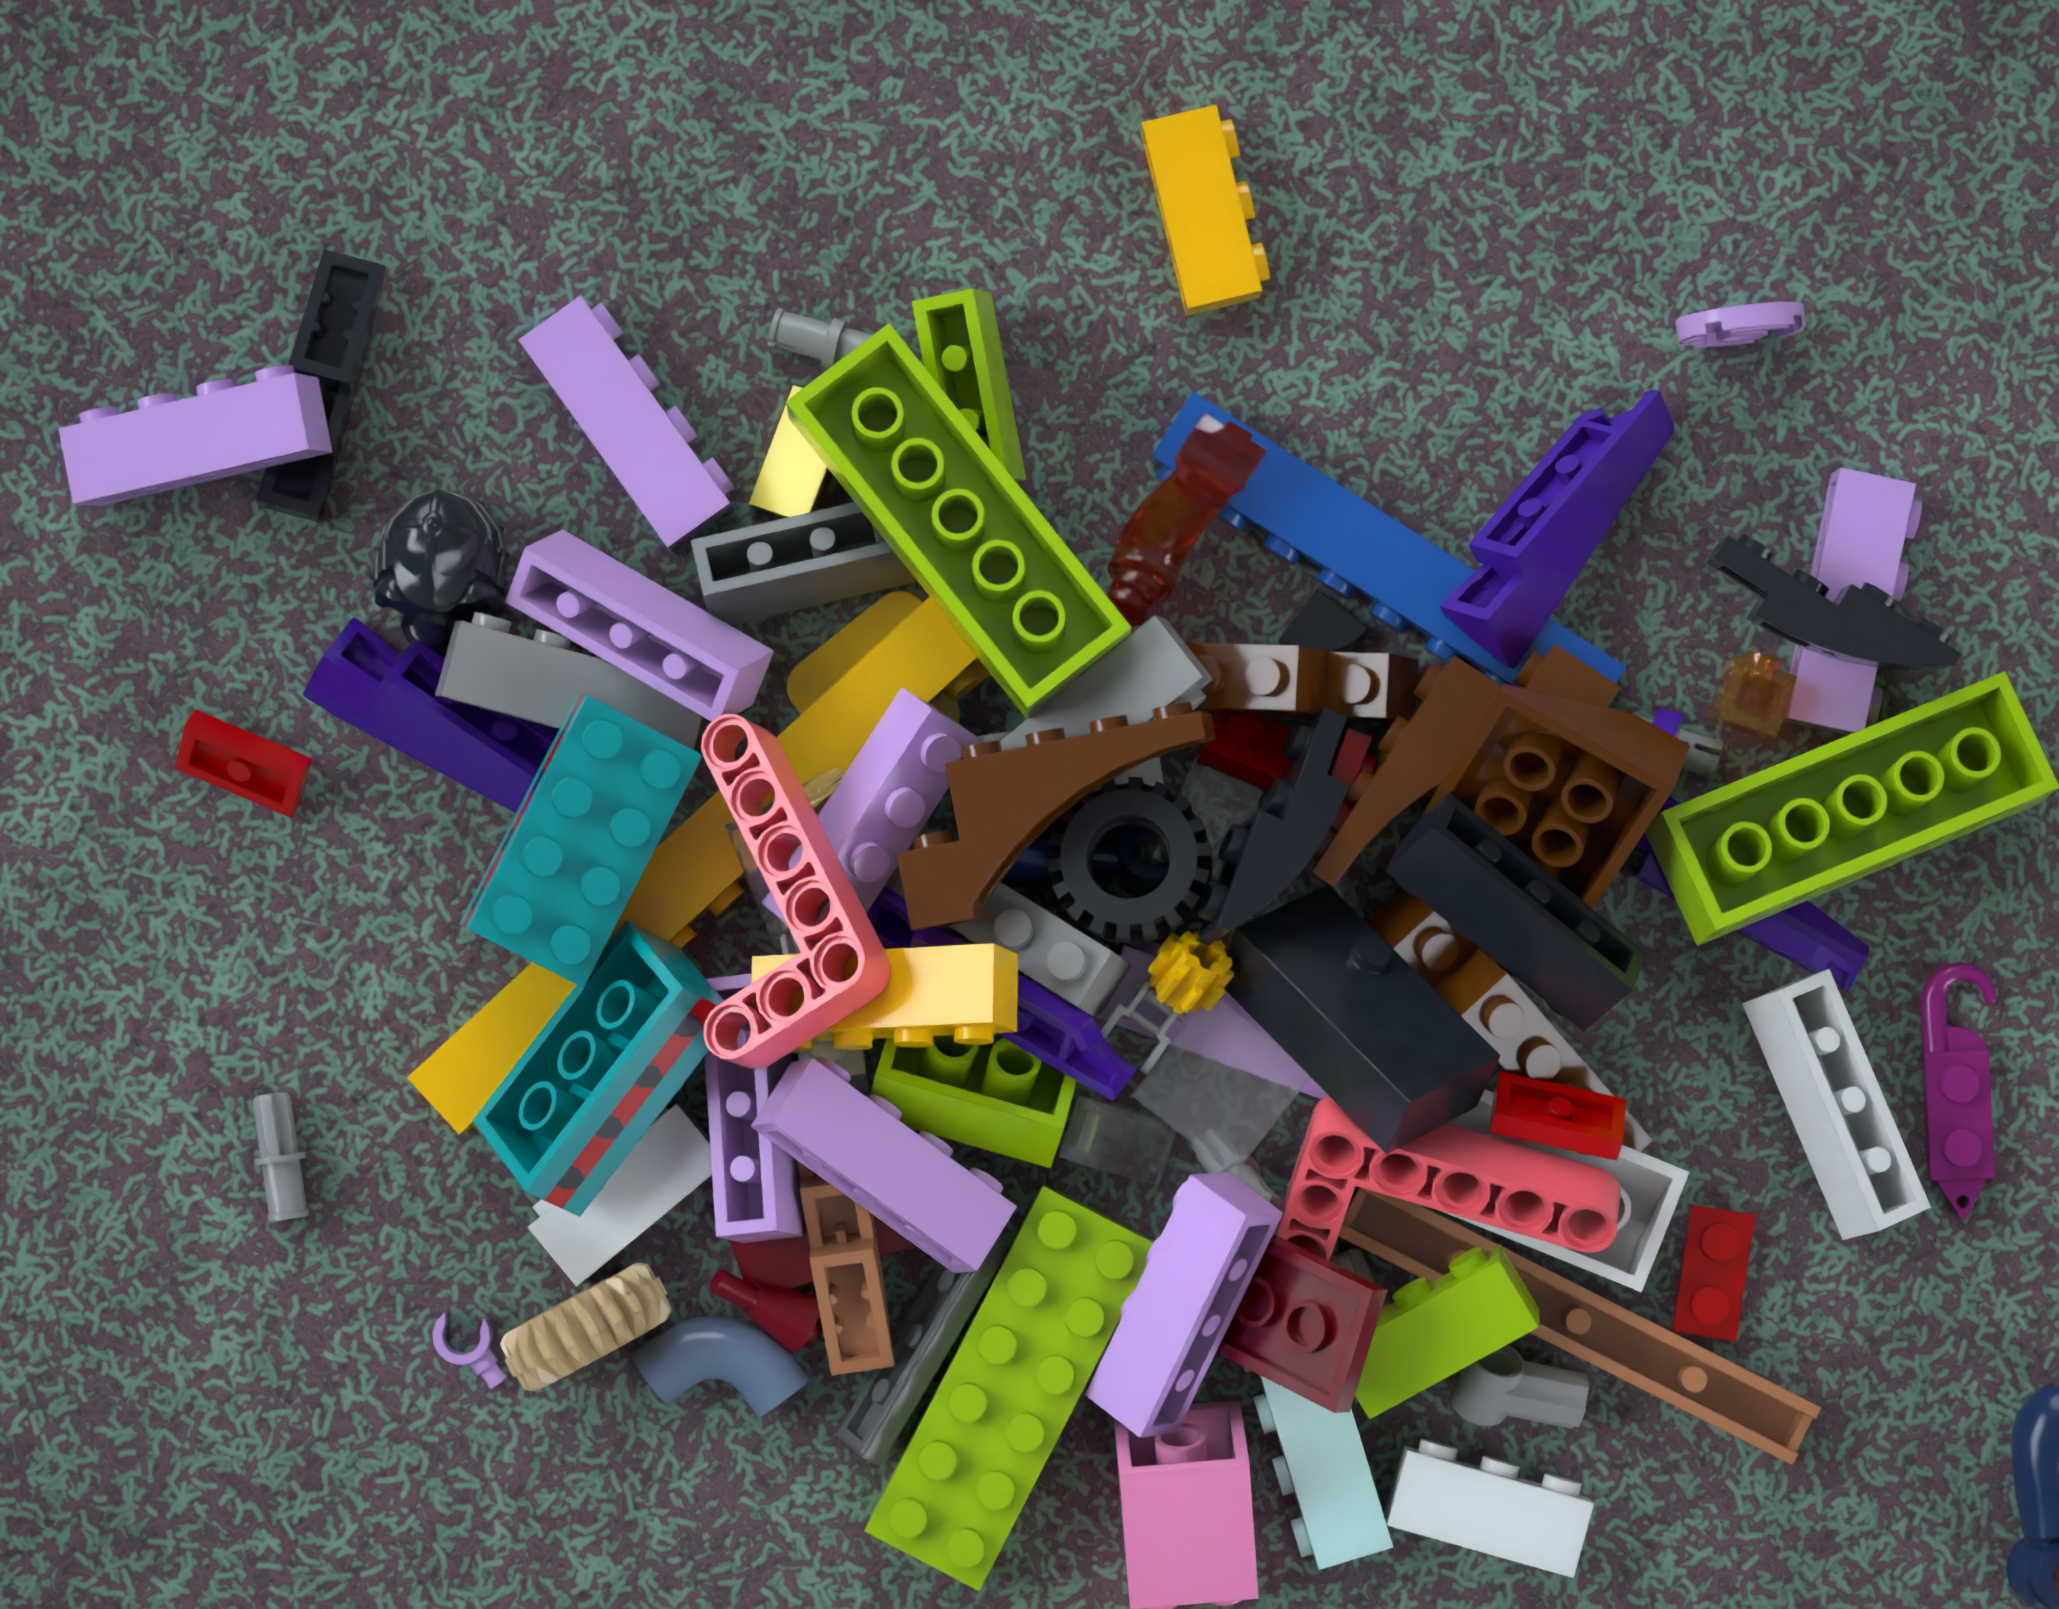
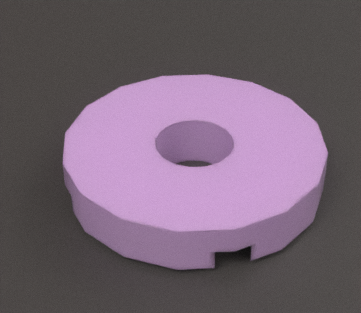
[1675,302,1806,348]

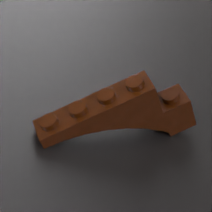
[1185,643,1418,723]
[1309,644,1620,888]
[897,702,1216,931]
[1367,889,1653,1152]

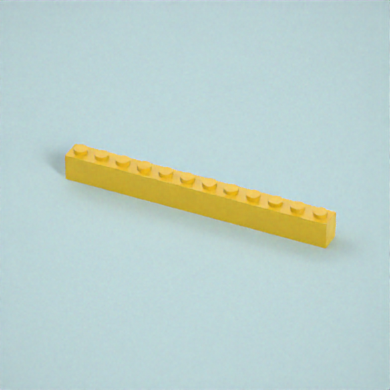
[407,596,980,1134]

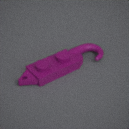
[1920,962,1997,1220]

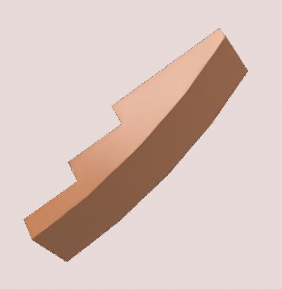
[797,1160,895,1376]

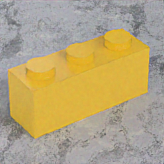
[1141,104,1270,316]

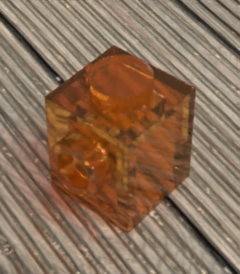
[1705,650,1797,741]

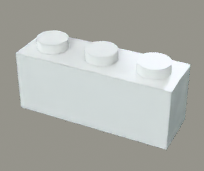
[528,1102,712,1287]
[1384,1438,1594,1578]

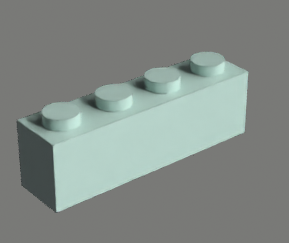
[1244,1367,1393,1570]

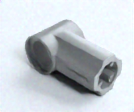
[1451,1345,1589,1429]

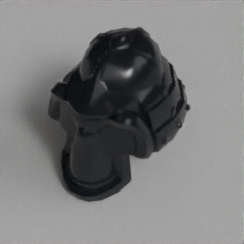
[369,488,510,658]

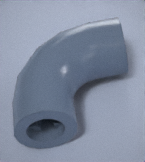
[631,1316,810,1418]

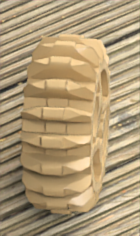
[500,1263,672,1391]

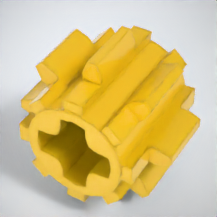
[1148,930,1234,1014]

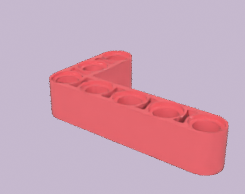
[701,714,891,1069]
[1275,1095,1621,1261]

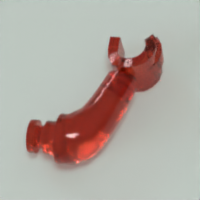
[1106,413,1268,627]

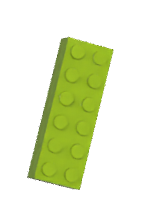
[786,323,1132,719]
[1645,671,2059,946]
[864,1183,1154,1591]

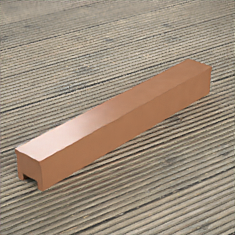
[1338,1186,1821,1465]

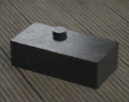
[1224,885,1501,1154]

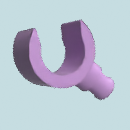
[432,1311,507,1389]

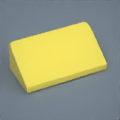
[749,385,830,518]

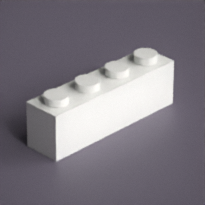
[1742,969,1931,1240]

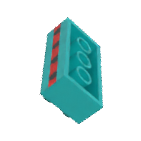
[459,694,703,988]
[473,920,724,1217]

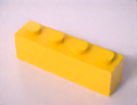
[750,943,1018,1053]

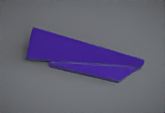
[1439,389,1674,669]
[303,617,557,813]
[1631,795,1869,992]
[866,886,1136,1101]

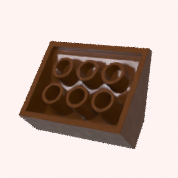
[1417,684,1690,909]

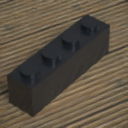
[1386,792,1646,1032]

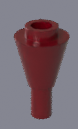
[709,1269,822,1354]

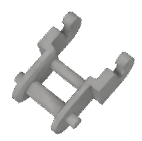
[1100,975,1187,1075]

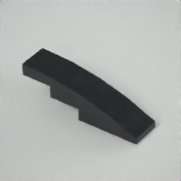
[256,249,386,523]

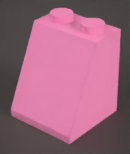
[1113,1400,1259,1609]

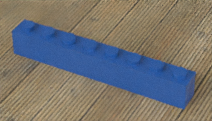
[1150,392,1627,688]

